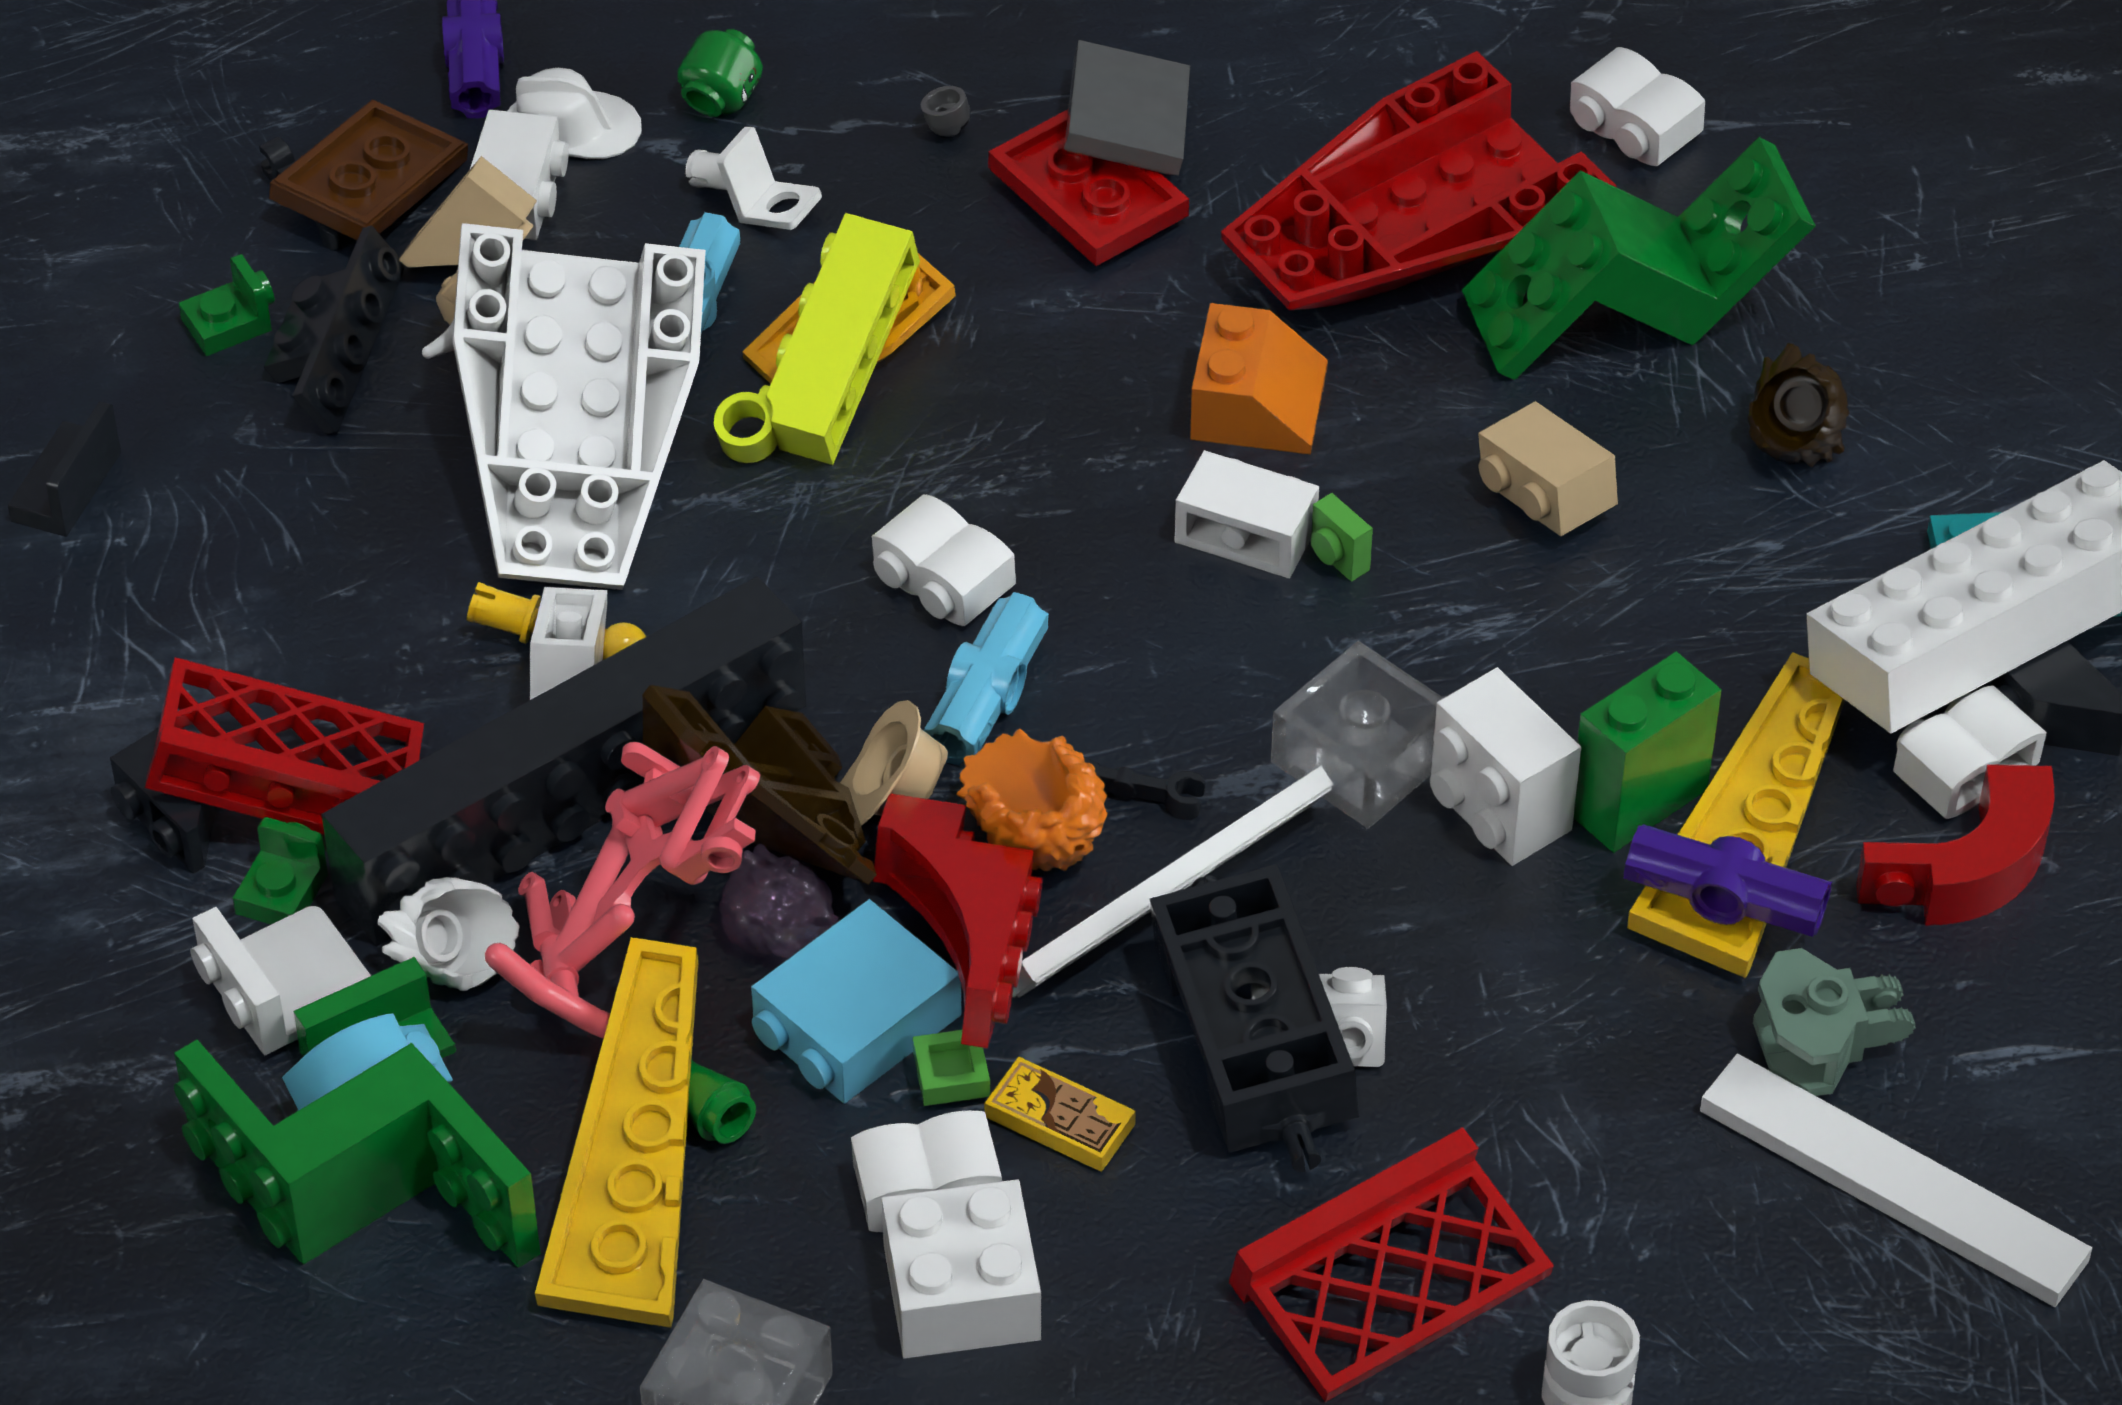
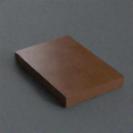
[269,99,468,240]

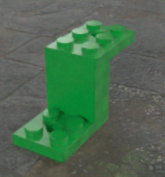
[1462,137,1816,380]
[174,1040,541,1268]

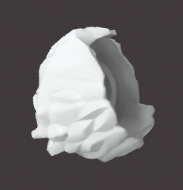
[377,877,520,991]

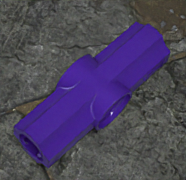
[442,0,504,118]
[1623,824,1832,937]

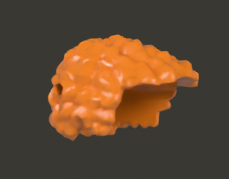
[956,729,1107,871]

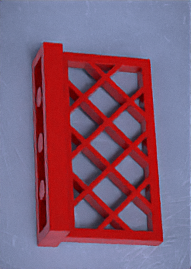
[145,657,424,835]
[1229,1127,1554,1402]

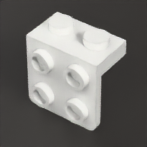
[190,906,371,1056]

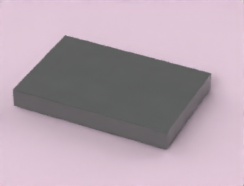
[1064,40,1190,176]

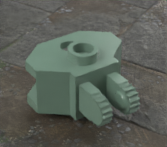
[1753,948,1916,1096]

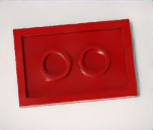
[988,109,1189,266]

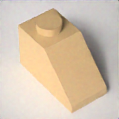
[399,156,537,267]

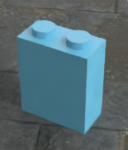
[751,899,962,1104]

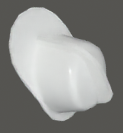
[508,67,641,159]

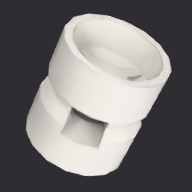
[1542,1300,1640,1405]

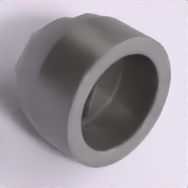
[921,86,970,137]

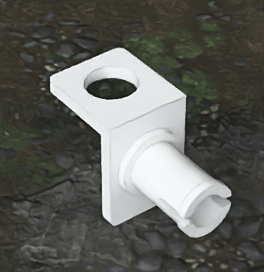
[686,127,822,230]

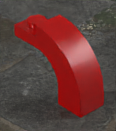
[1856,765,2054,926]

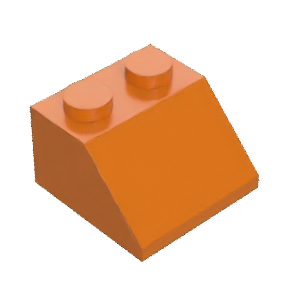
[1190,303,1328,455]

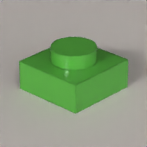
[1311,493,1373,582]
[913,1030,990,1106]

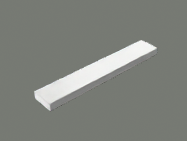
[1012,766,1334,998]
[1700,1053,2092,1307]

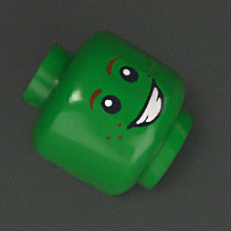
[677,29,763,117]

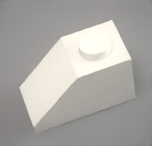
[530,587,607,700]

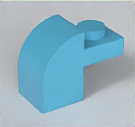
[282,1013,453,1110]

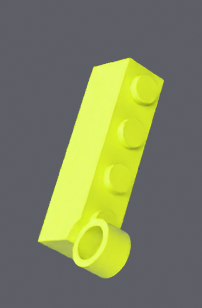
[714,213,920,465]

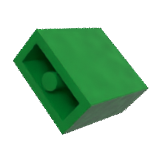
[1573,651,1722,853]

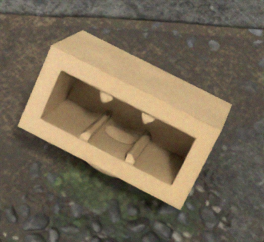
[1478,401,1618,536]

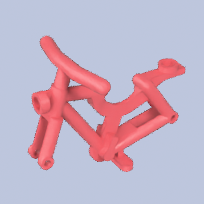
[485,742,760,1039]

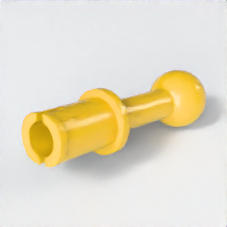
[467,582,646,661]

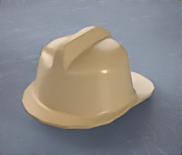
[840,700,948,826]

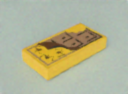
[984,1056,1136,1172]

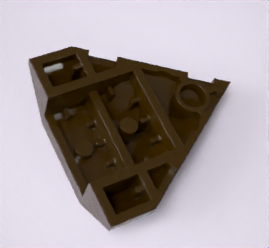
[642,685,877,885]

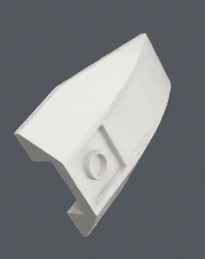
[452,223,706,590]

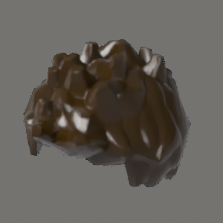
[1748,343,1850,467]

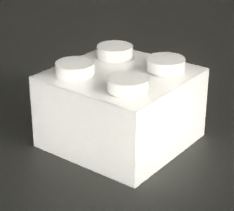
[1430,667,1581,866]
[882,1179,1041,1359]

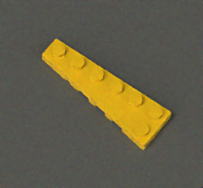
[1627,652,1845,978]
[535,937,698,1328]

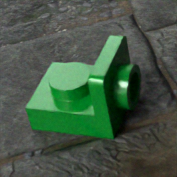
[179,254,275,356]
[233,817,328,925]

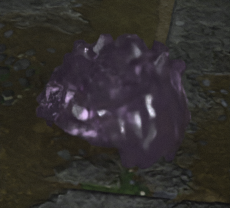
[719,844,839,959]

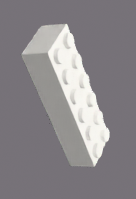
[1806,460,2122,733]

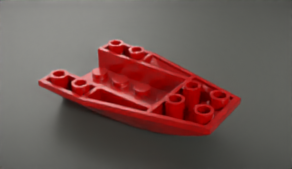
[1221,51,1617,310]

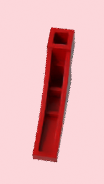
[873,793,1043,1048]

